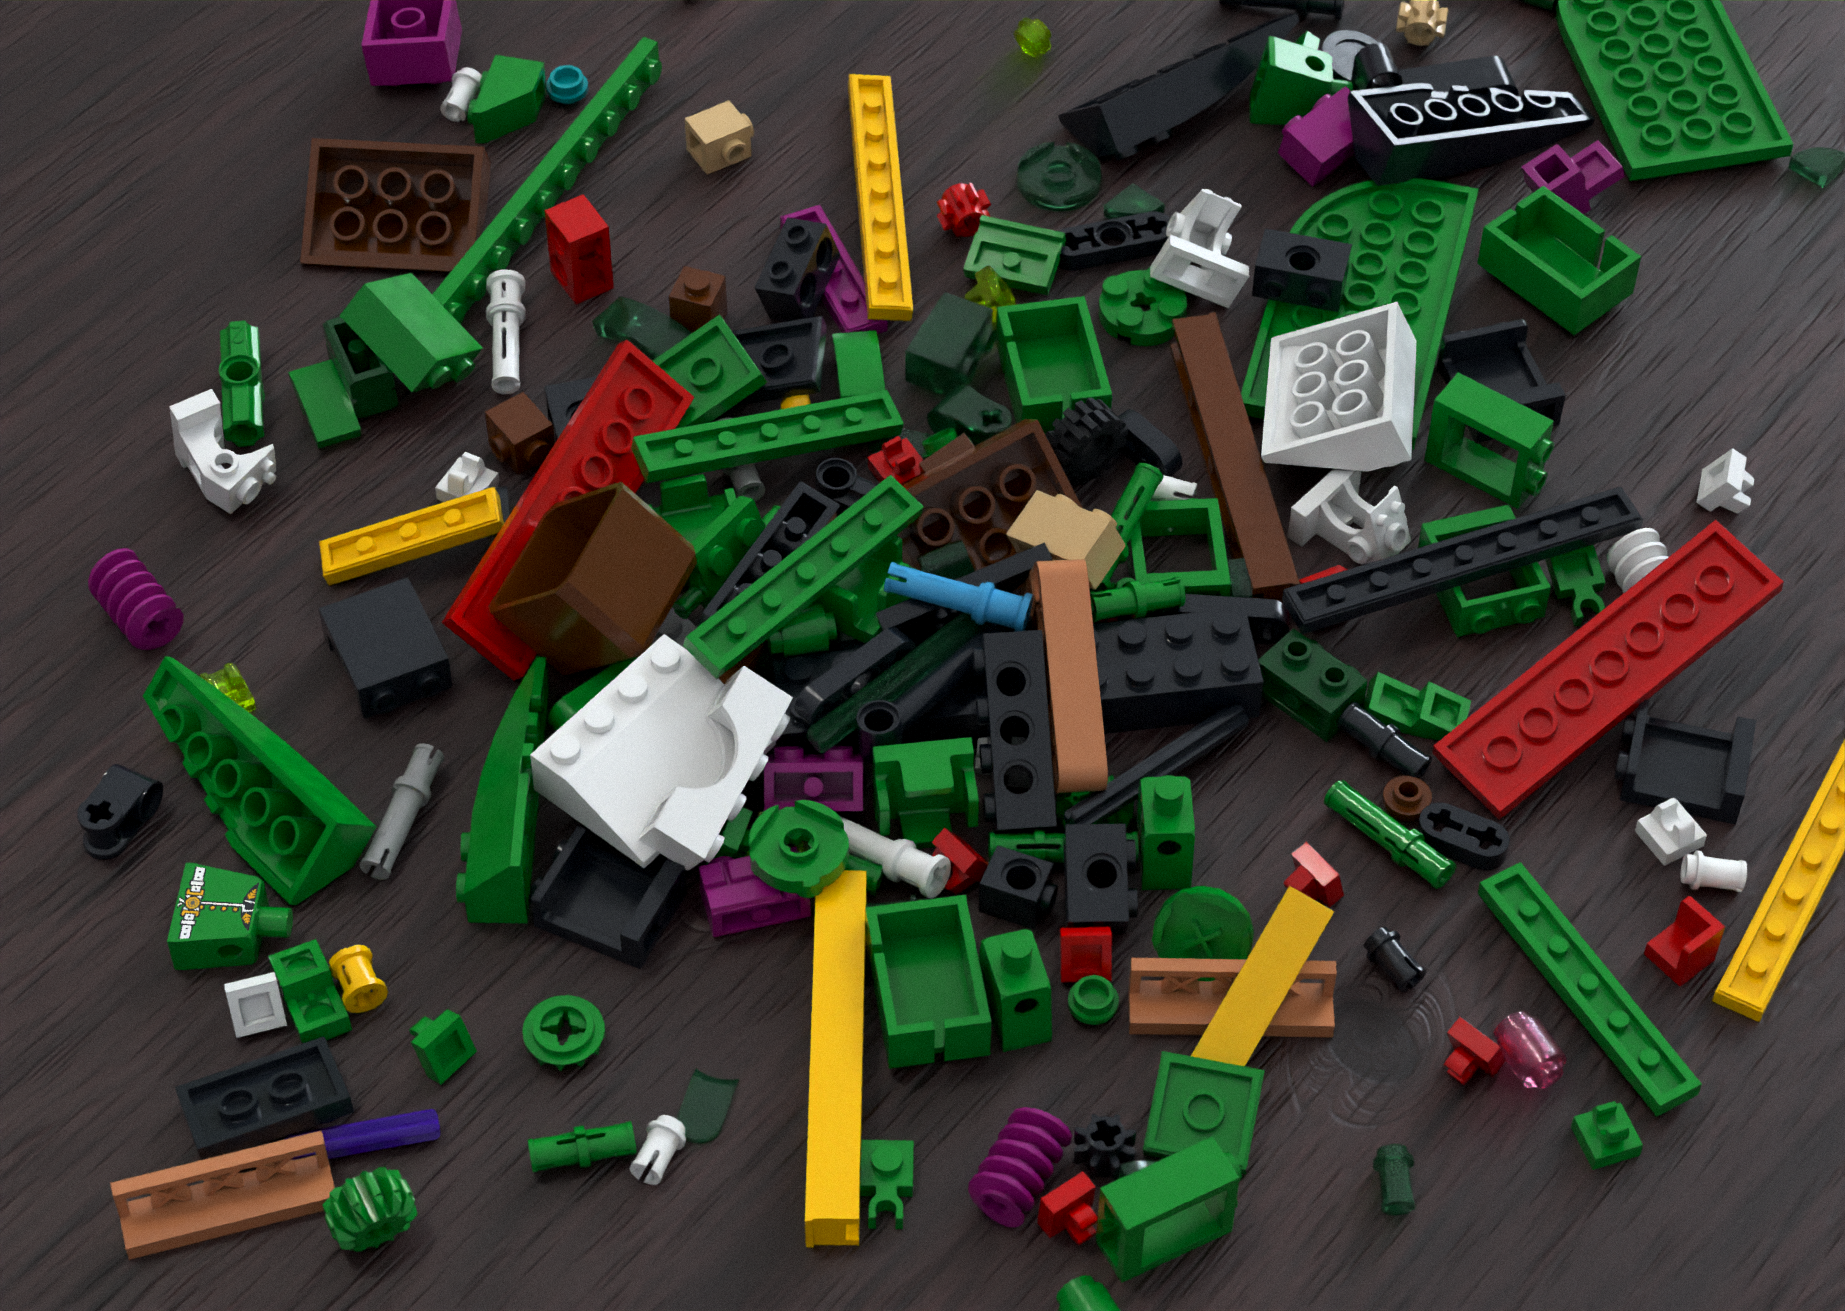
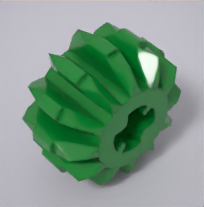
[322,1167,418,1252]

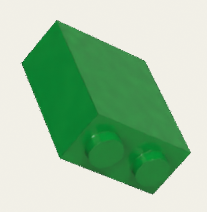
[340,273,483,392]

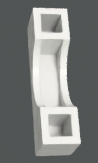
[639,666,793,871]

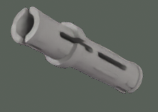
[359,743,444,880]

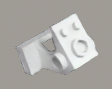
[1150,189,1249,308]
[169,389,276,514]
[1287,469,1411,564]

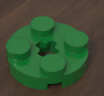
[1099,268,1187,346]
[749,800,849,898]

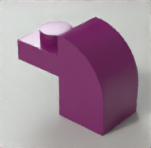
[1521,140,1625,214]

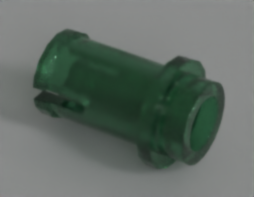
[1372,1144,1416,1216]

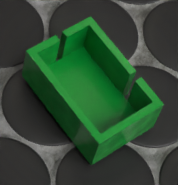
[1477,186,1641,335]
[996,296,1112,434]
[865,895,991,1069]

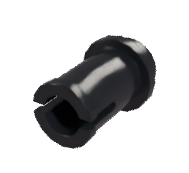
[1364,927,1426,992]

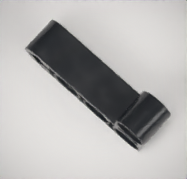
[1351,43,1519,96]

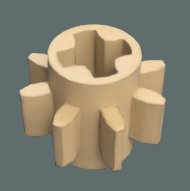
[1396,0,1448,46]

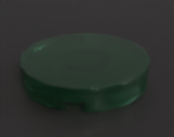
[1016,141,1102,212]

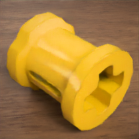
[329,945,388,1013]

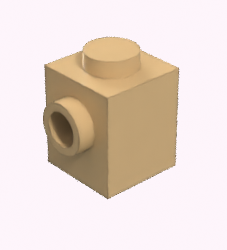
[685,100,754,175]

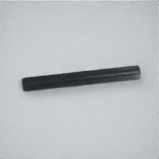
[1063,704,1249,825]

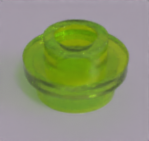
[1014,17,1051,57]

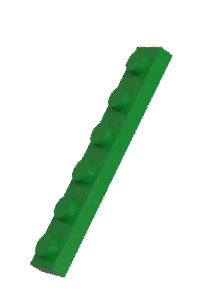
[631,390,904,483]
[683,475,924,679]
[1477,862,1702,1117]

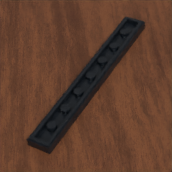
[1282,486,1643,634]

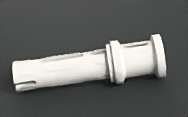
[486,269,526,394]
[840,816,951,899]

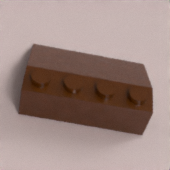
[300,138,491,273]
[897,419,1082,622]

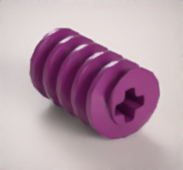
[88,548,184,650]
[968,1107,1072,1228]

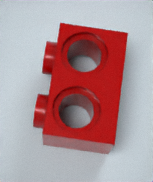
[544,194,614,305]

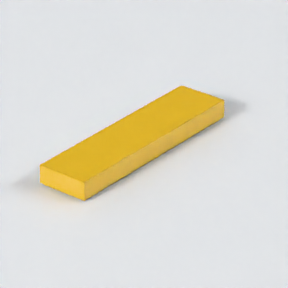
[319,486,504,586]
[1191,886,1334,1066]

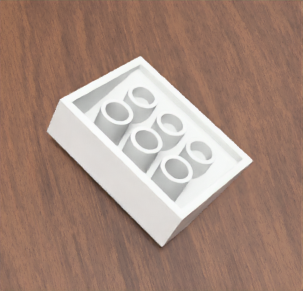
[1261,302,1416,472]
[530,634,776,868]

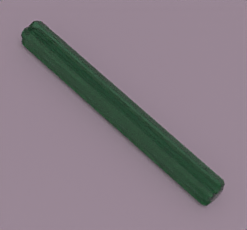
[806,612,991,753]

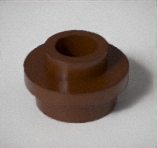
[1382,776,1432,823]

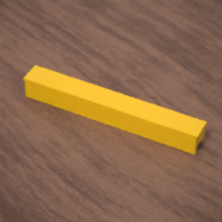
[805,870,867,1247]

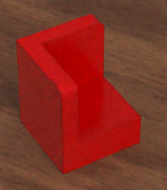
[1644,896,1725,987]

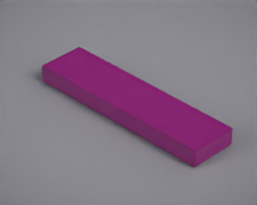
[780,205,888,334]

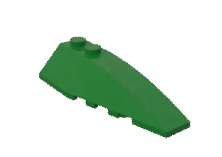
[143,656,377,905]
[456,657,550,923]

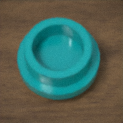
[546,65,588,104]

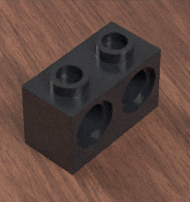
[754,217,841,322]

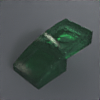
[592,296,691,361]

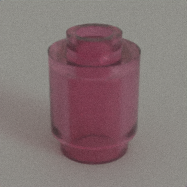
[1493,1011,1567,1089]

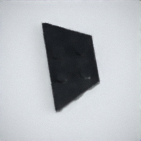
[875,542,1053,634]

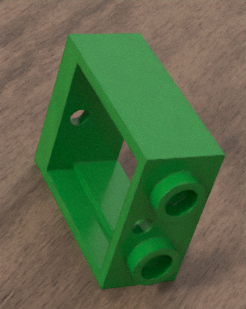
[1424,372,1554,509]
[1124,498,1231,618]
[1418,504,1551,637]
[1095,1136,1242,1283]

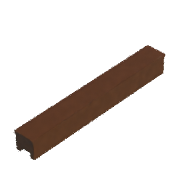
[1170,312,1300,603]

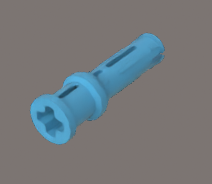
[884,562,1034,632]

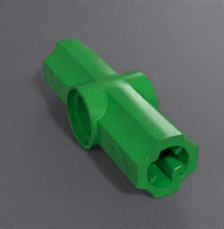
[218,321,265,447]

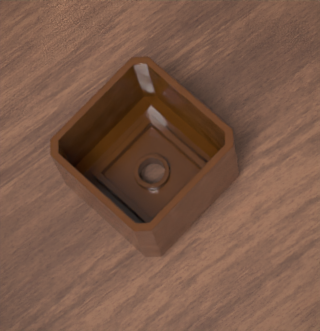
[489,482,697,676]

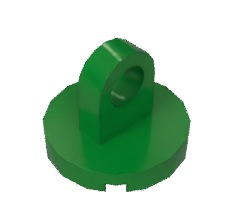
[1152,886,1254,981]

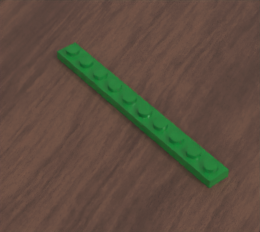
[432,37,662,324]

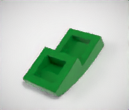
[832,330,885,398]
[288,359,361,448]
[1363,672,1471,741]
[268,939,352,1044]

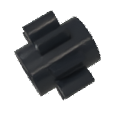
[1073,1114,1136,1181]

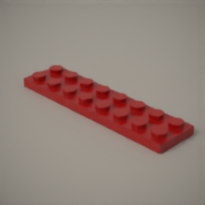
[441,340,695,681]
[1433,520,1784,820]

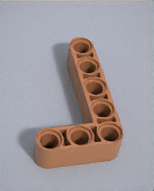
[1020,559,1108,793]

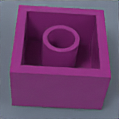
[361,0,462,86]

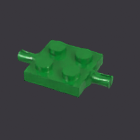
[672,496,780,619]

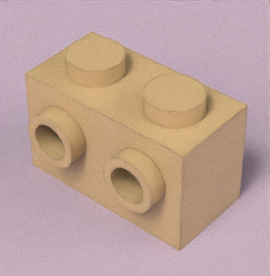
[1006,490,1126,590]

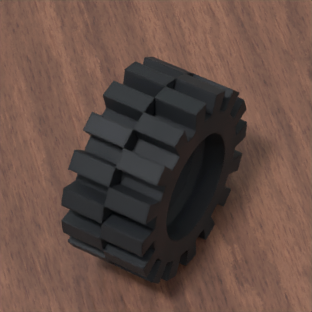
[1045,398,1128,485]

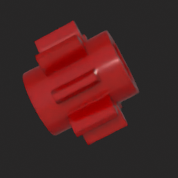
[937,183,991,237]

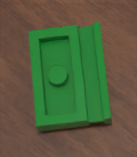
[963,215,1066,295]

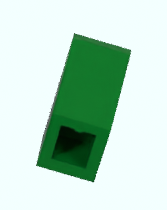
[468,55,547,144]

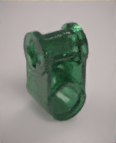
[927,384,1012,446]

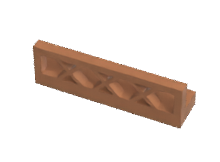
[1128,958,1337,1037]
[110,1130,335,1260]

